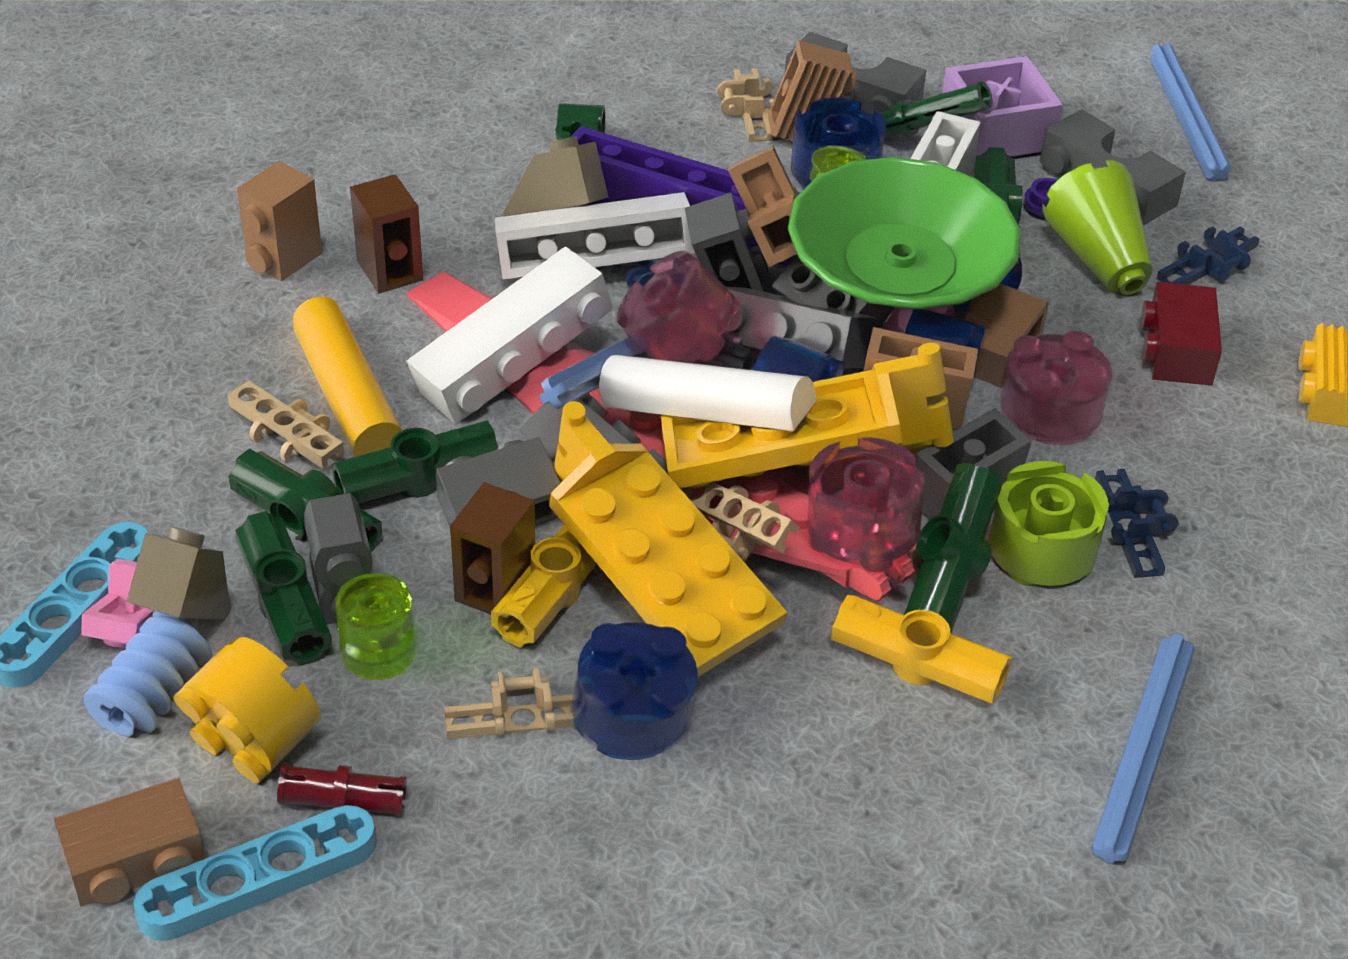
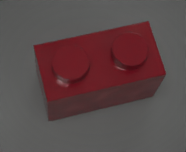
[1140,282,1222,386]

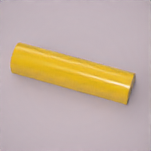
[293,297,402,457]

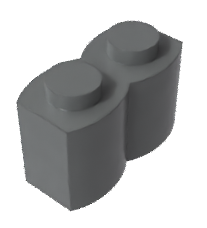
[304,493,377,625]

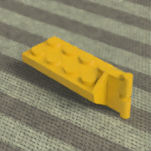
[661,343,954,488]
[549,401,788,680]

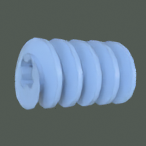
[84,611,212,737]

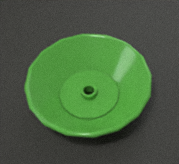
[788,157,1021,310]

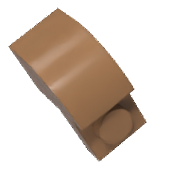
[728,146,799,267]

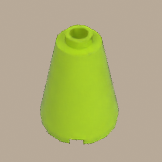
[1042,160,1153,295]

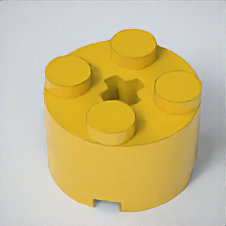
[173,637,321,784]

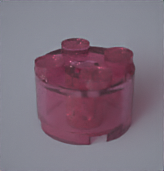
[617,251,740,363]
[1000,331,1112,445]
[807,437,925,572]

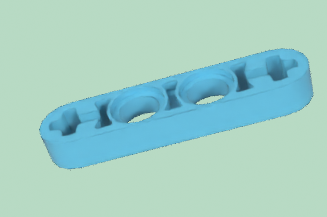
[0,522,148,688]
[133,805,376,941]

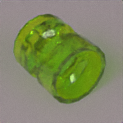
[335,573,416,680]

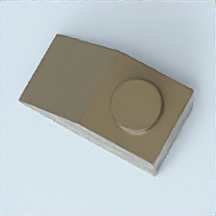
[503,136,608,216]
[126,526,231,620]

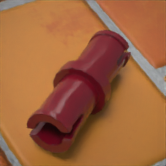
[277,764,407,817]

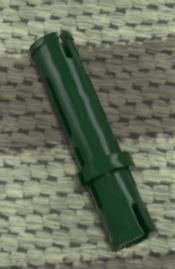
[861,81,993,142]

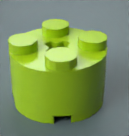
[988,461,1109,586]

